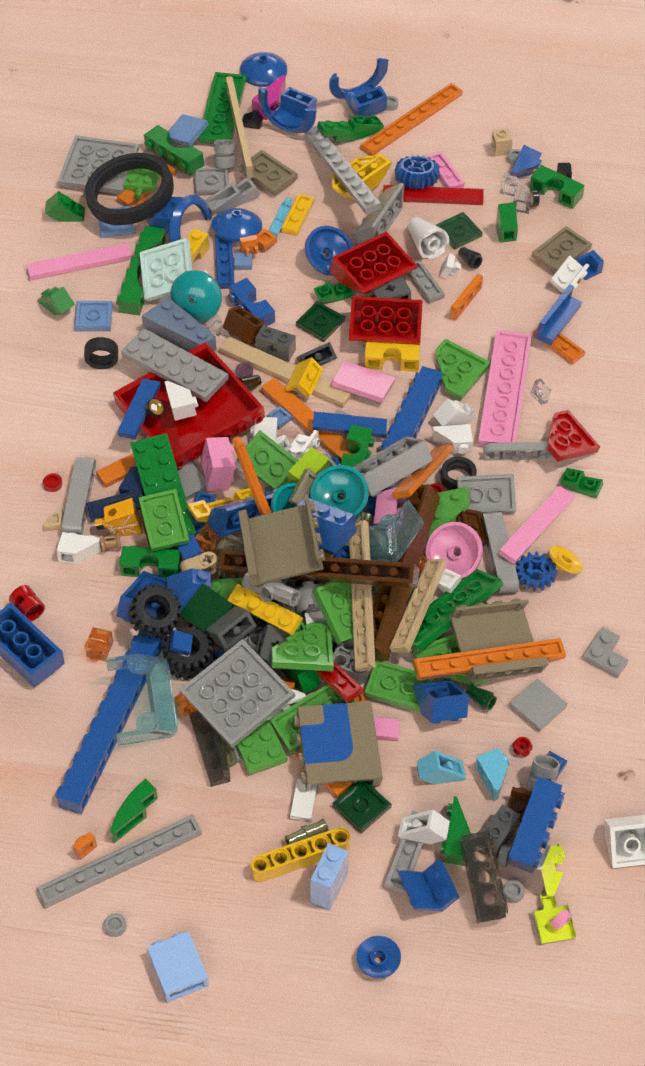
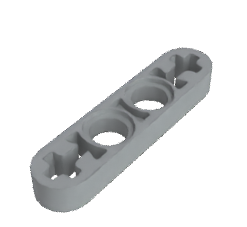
[483,442,553,460]

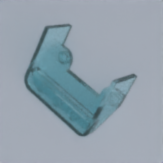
[345,500,424,562]
[106,654,178,746]

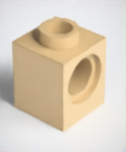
[491,128,513,156]

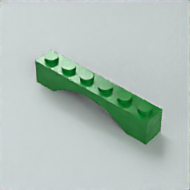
[116,226,166,316]

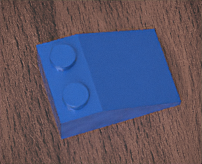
[116,571,166,622]

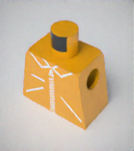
[95,498,143,537]

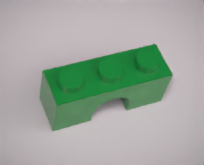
[530,165,585,209]
[341,425,375,467]
[119,546,181,579]

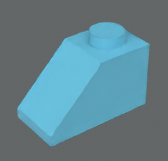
[475,748,509,801]
[417,751,466,785]

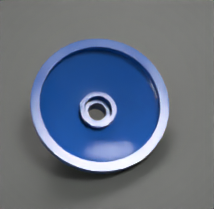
[240,52,287,87]
[211,208,262,242]
[305,226,353,276]

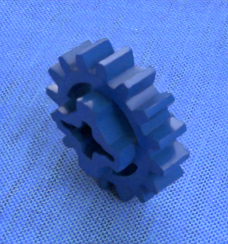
[515,551,557,591]

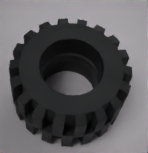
[128,584,182,639]
[162,625,214,681]

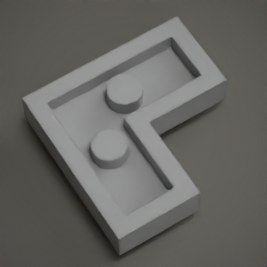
[583,627,628,678]

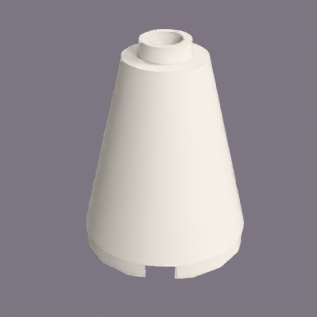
[408,217,449,260]

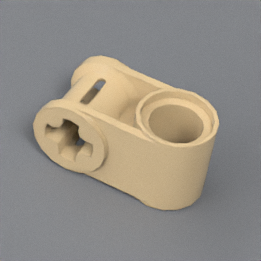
[179,552,218,576]

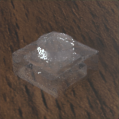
[530,378,552,405]

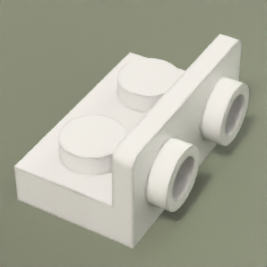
[549,256,589,293]
[287,430,321,460]

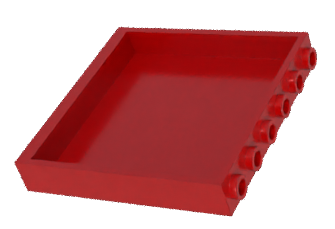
[113,342,265,469]

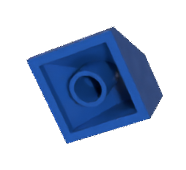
[166,568,211,610]

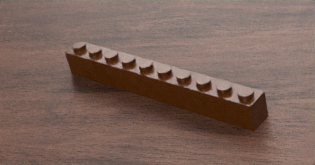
[373,484,440,661]
[219,550,420,588]

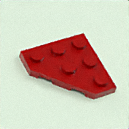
[546,410,600,462]

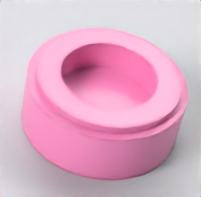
[550,909,572,930]

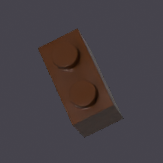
[222,305,266,345]

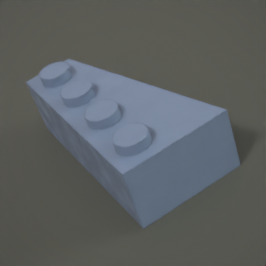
[142,297,217,352]

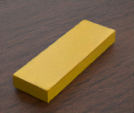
[281,194,314,236]

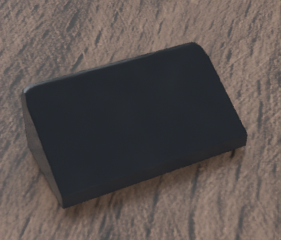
[296,342,337,366]

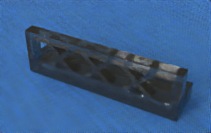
[189,711,231,787]

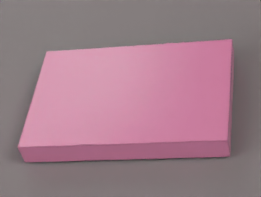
[331,361,395,403]

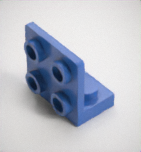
[398,860,460,912]

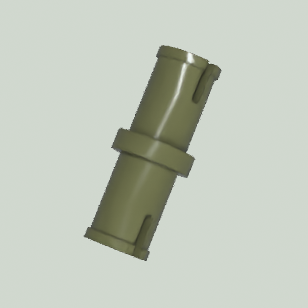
[285,819,329,845]

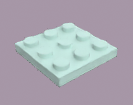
[140,238,192,302]

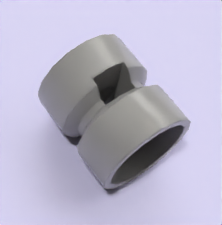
[214,139,235,168]
[527,755,560,791]

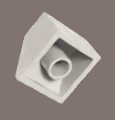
[604,815,645,868]

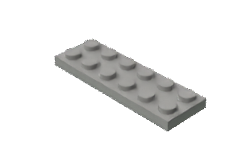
[121,328,229,402]

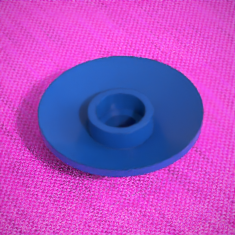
[357,936,401,979]

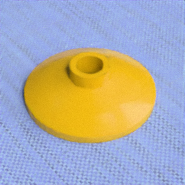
[548,546,583,574]

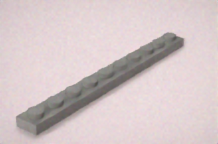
[304,126,382,215]

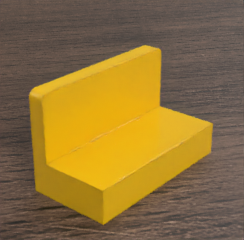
[285,358,324,397]

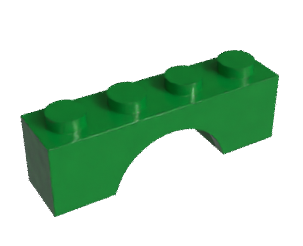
[144,125,205,175]

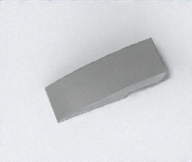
[205,177,260,213]

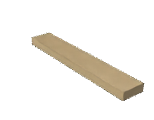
[389,559,447,652]

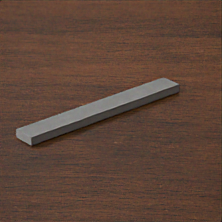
[37,815,202,908]

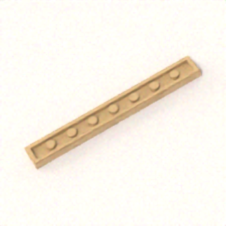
[226,76,253,179]
[219,336,352,407]
[349,520,375,673]

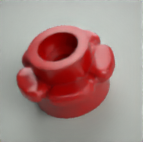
[512,737,533,756]

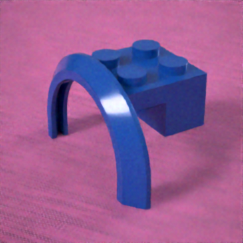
[329,58,389,117]
[258,86,317,133]
[146,195,212,243]

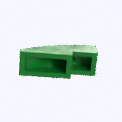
[110,778,158,843]

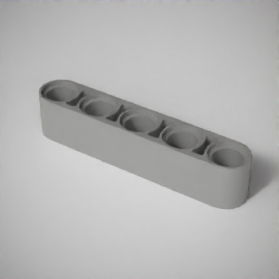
[62,457,96,535]
[482,512,519,594]

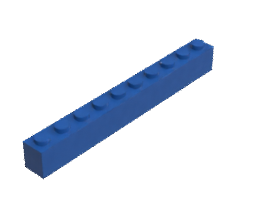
[360,366,443,516]
[55,630,163,815]

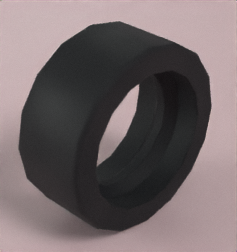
[84,337,119,369]
[441,456,477,490]

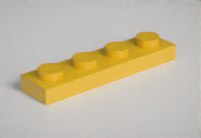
[228,583,303,636]

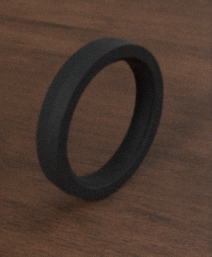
[85,153,174,225]

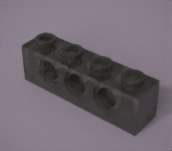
[459,831,508,924]

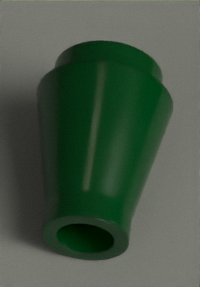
[466,685,497,711]

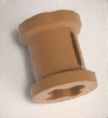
[100,532,121,552]

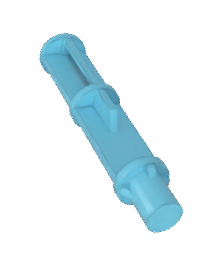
[269,197,292,237]

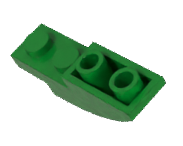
[317,115,384,142]

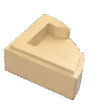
[44,510,63,531]

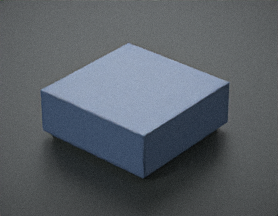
[235,253,252,270]
[267,406,293,429]

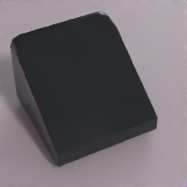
[242,110,263,129]
[557,163,572,179]

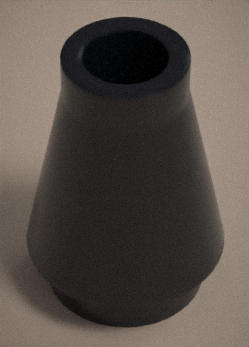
[458,247,483,268]

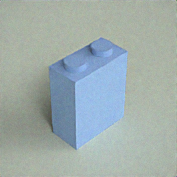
[310,843,348,910]
[147,931,209,1003]

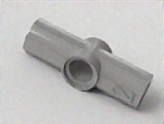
[242,572,301,607]

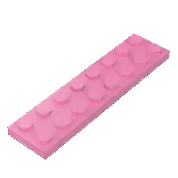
[478,330,532,445]

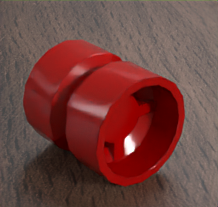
[9,585,45,621]

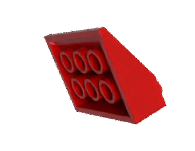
[329,231,418,295]
[349,296,423,345]

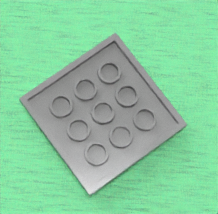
[58,135,139,194]
[179,639,296,748]

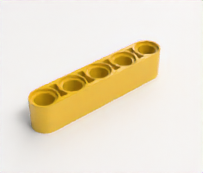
[251,827,351,882]

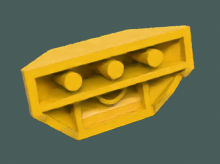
[332,153,392,200]

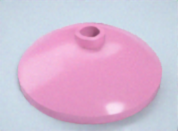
[426,522,483,579]

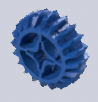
[395,155,440,189]

